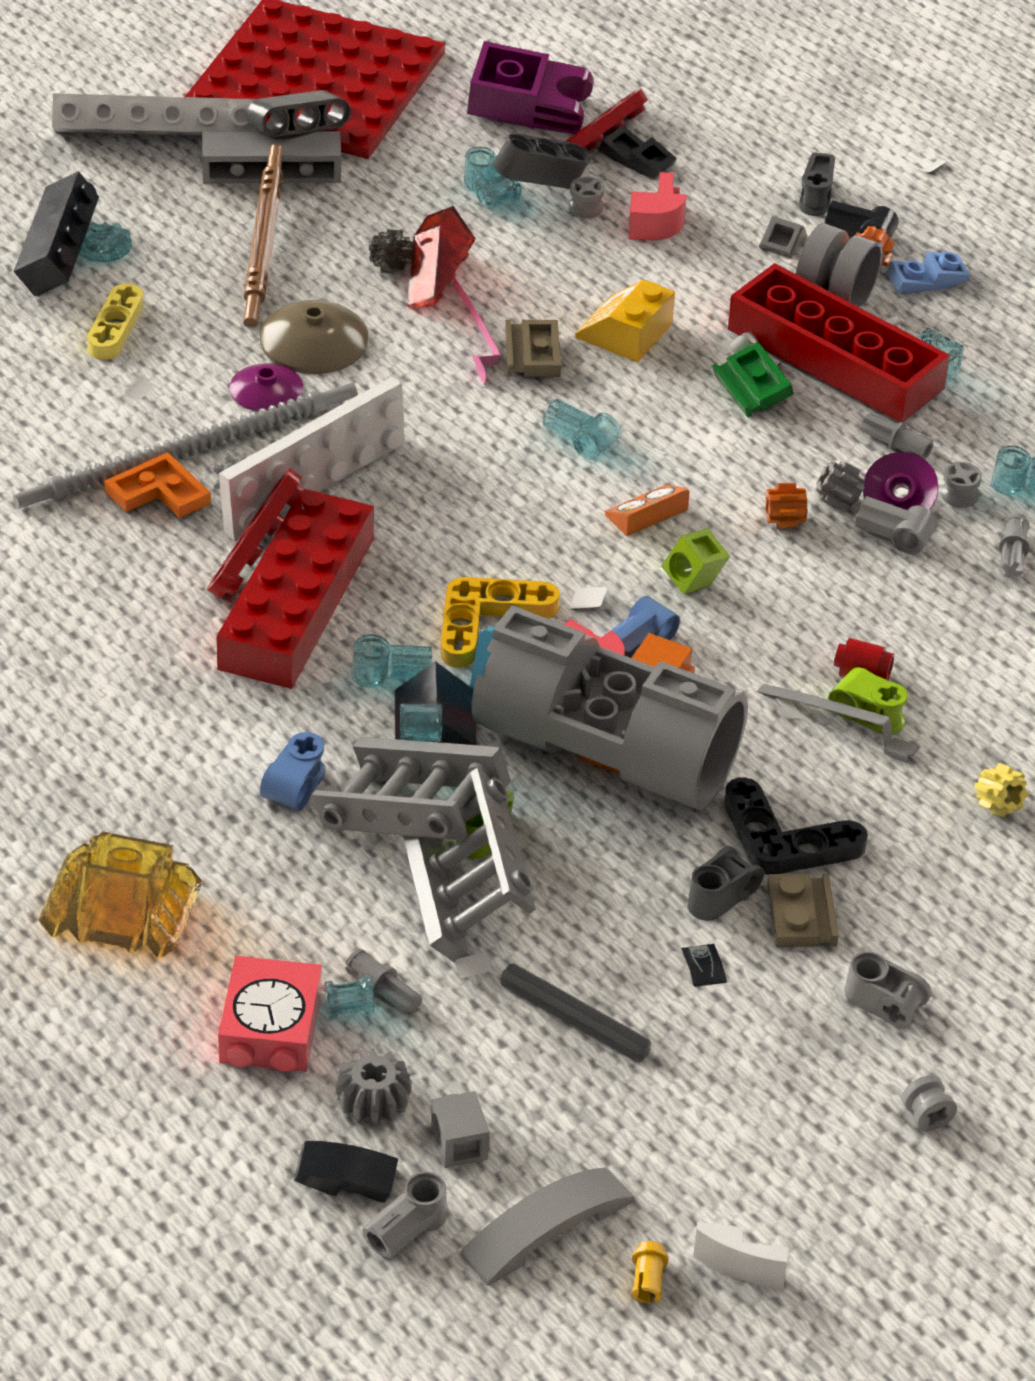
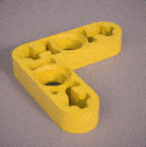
[441,577,560,668]

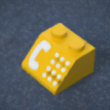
[575,279,675,362]

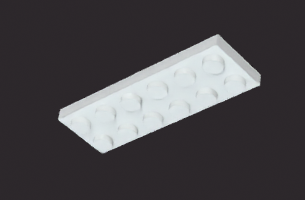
[219,377,405,541]

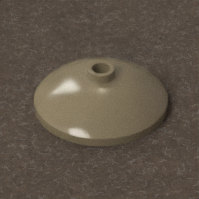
[260,300,368,374]

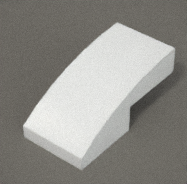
[693,1222,788,1290]

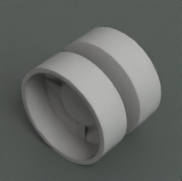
[795,223,882,308]

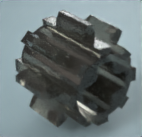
[368,229,415,274]

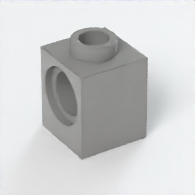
[431,1091,490,1168]

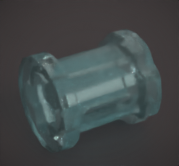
[324,975,374,1020]

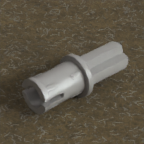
[860,414,934,459]
[999,515,1030,578]
[345,949,422,1015]

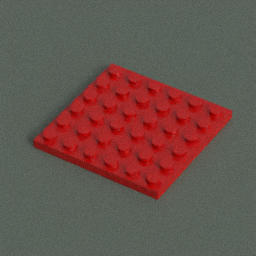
[185,0,445,159]

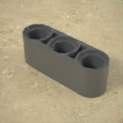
[247,90,351,137]
[493,134,591,189]

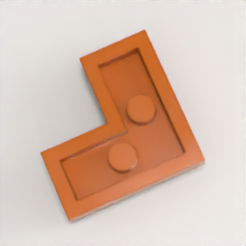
[104,452,211,519]

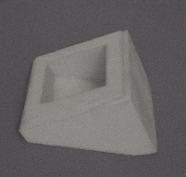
[759,216,807,258]

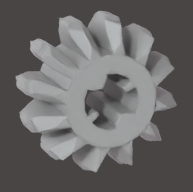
[336,1048,412,1126]

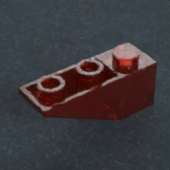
[407,206,476,309]

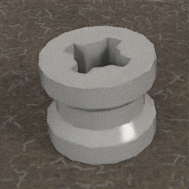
[569,176,605,219]
[941,462,982,508]
[901,1075,958,1132]

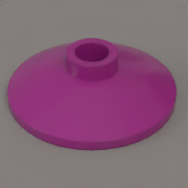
[230,363,303,412]
[863,452,939,510]

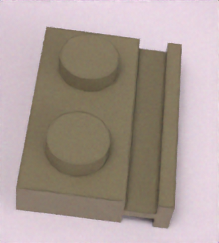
[505,320,561,377]
[767,874,839,947]

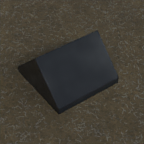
[394,661,477,745]

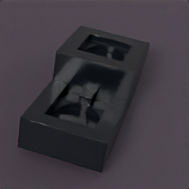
[599,125,677,178]
[294,1141,398,1203]

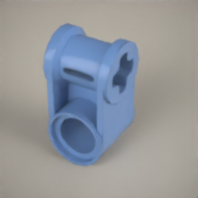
[260,732,325,811]

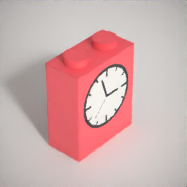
[218,956,322,1072]

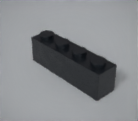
[14,171,99,296]

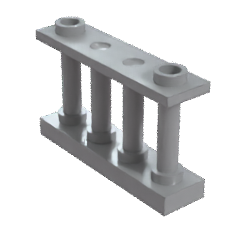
[312,737,511,841]
[403,768,536,963]

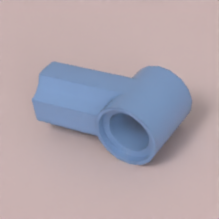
[606,596,680,658]

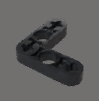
[724,777,868,875]

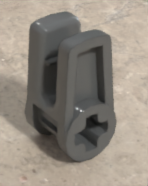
[799,152,835,216]

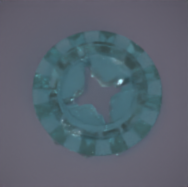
[79,221,132,262]

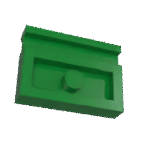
[712,342,794,417]

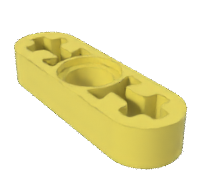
[87,283,143,360]

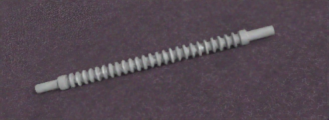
[13,383,358,509]

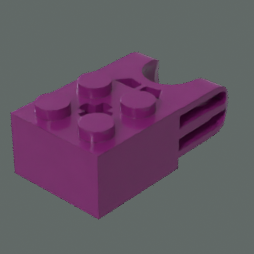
[467,41,594,134]

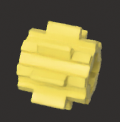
[974,763,1029,817]

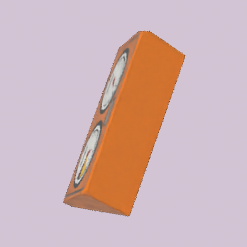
[605,484,690,536]

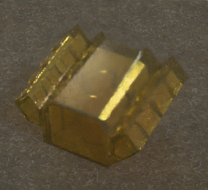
[38,831,203,959]

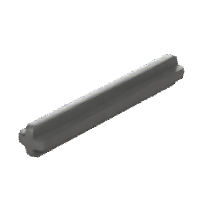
[500,963,651,1062]

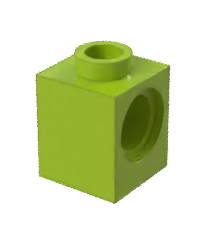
[661,528,731,595]

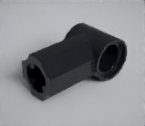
[825,200,899,237]

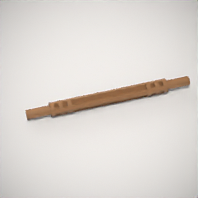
[243,144,284,326]

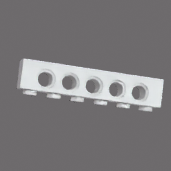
[52,93,260,137]

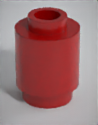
[833,638,895,681]

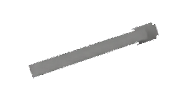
[757,684,919,762]

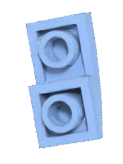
[887,251,970,294]

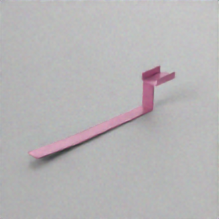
[452,276,501,384]

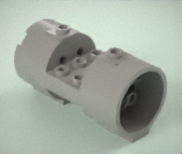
[472,605,748,811]

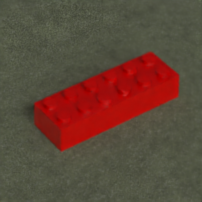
[727,263,950,423]
[216,489,374,689]

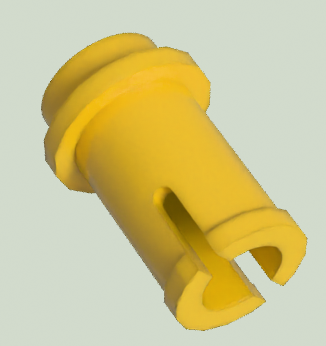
[632,1241,669,1304]

